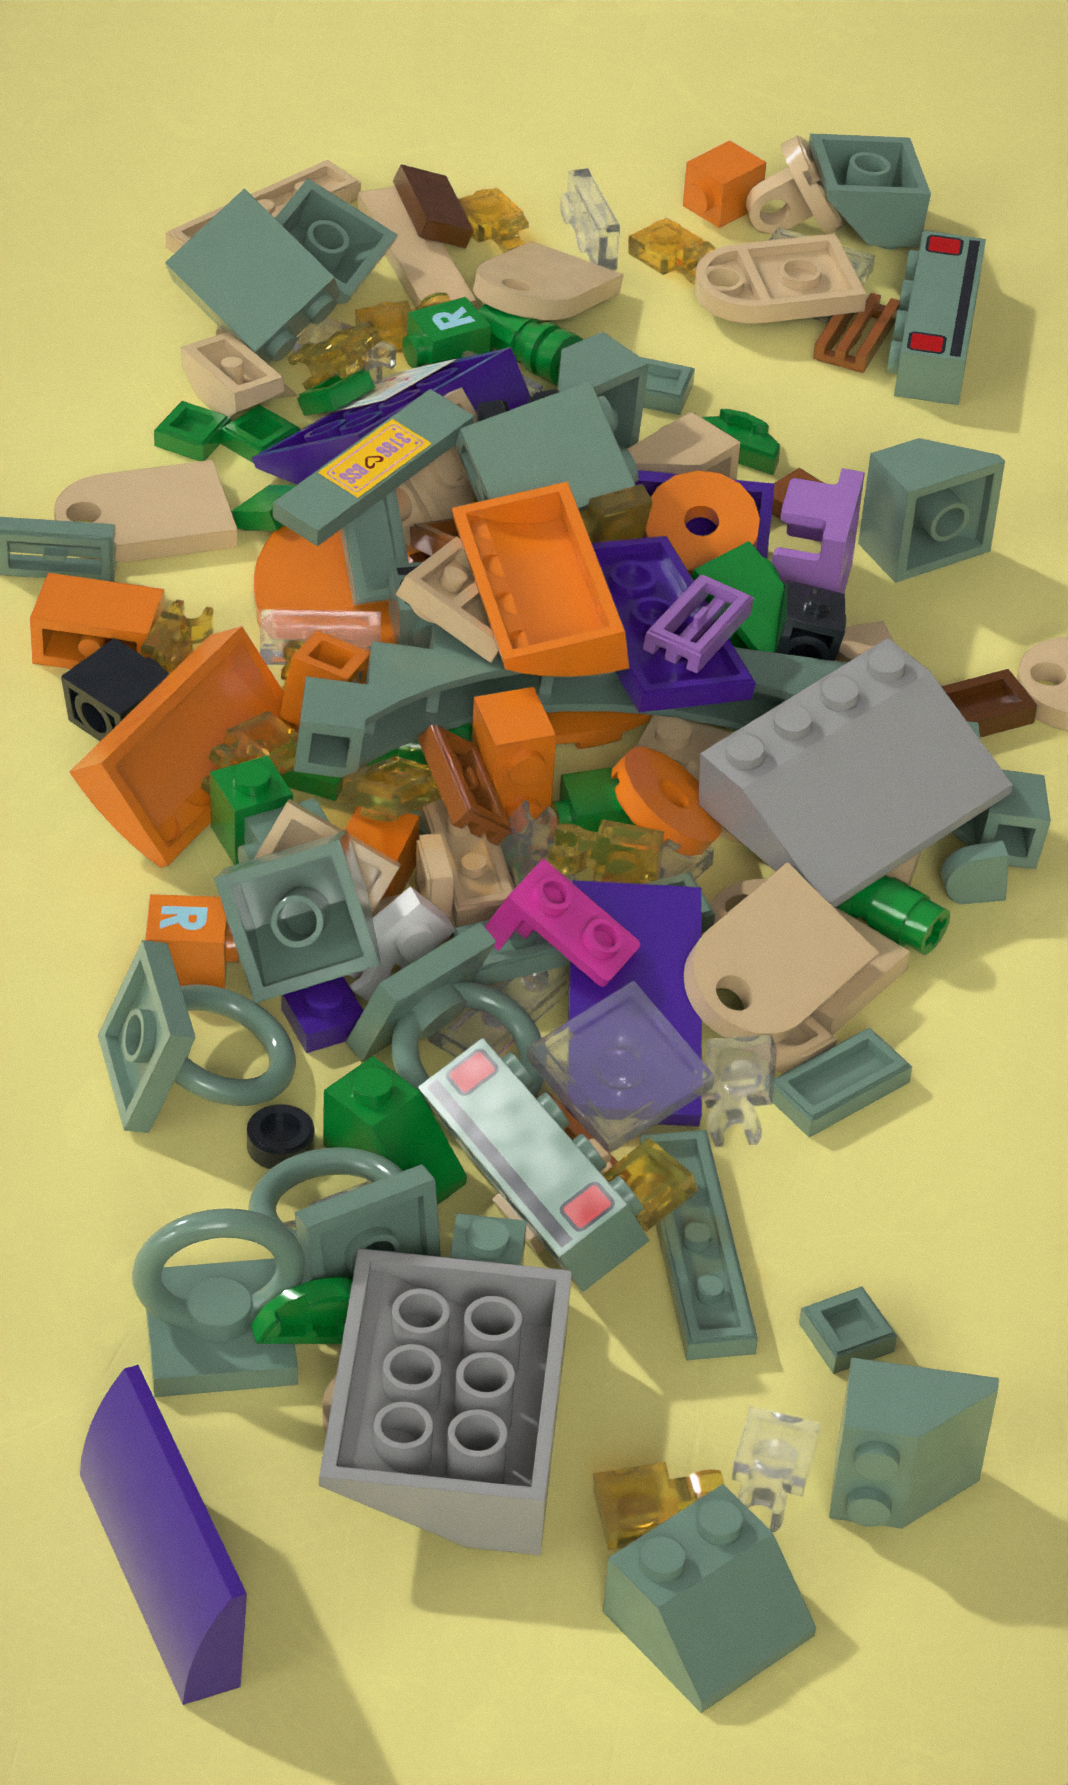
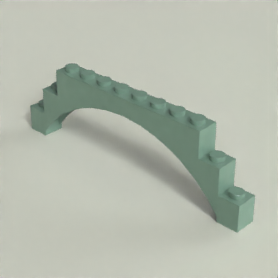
[294,623,1051,869]

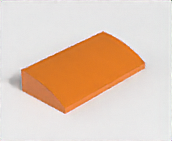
[451,481,630,677]
[69,626,299,868]

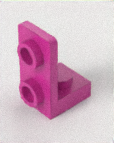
[485,858,640,987]

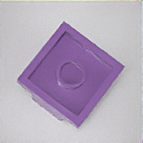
[772,468,865,594]

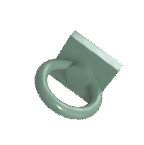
[346,922,546,1117]
[98,940,296,1133]
[248,1147,441,1284]
[132,1208,305,1397]

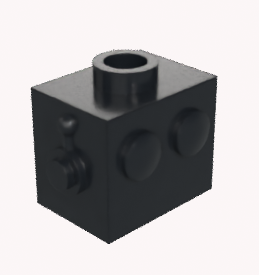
[774,580,846,661]
[61,638,170,741]

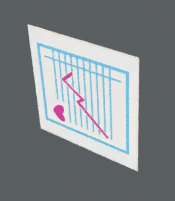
[319,359,456,415]

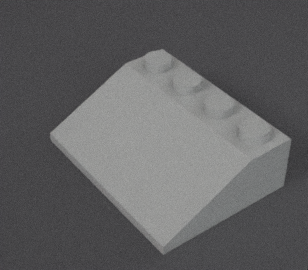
[699,638,1013,908]
[319,1248,572,1555]

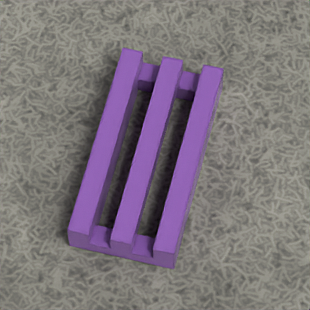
[643,575,754,673]

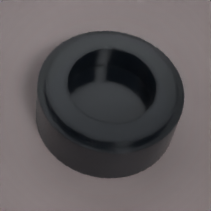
[247,1104,315,1169]

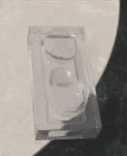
[560,168,620,270]

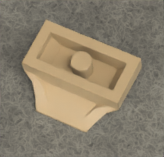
[181,332,297,417]

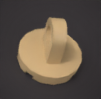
[746,135,846,234]

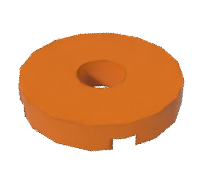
[643,470,760,575]
[612,747,722,856]

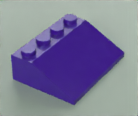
[252,347,531,485]

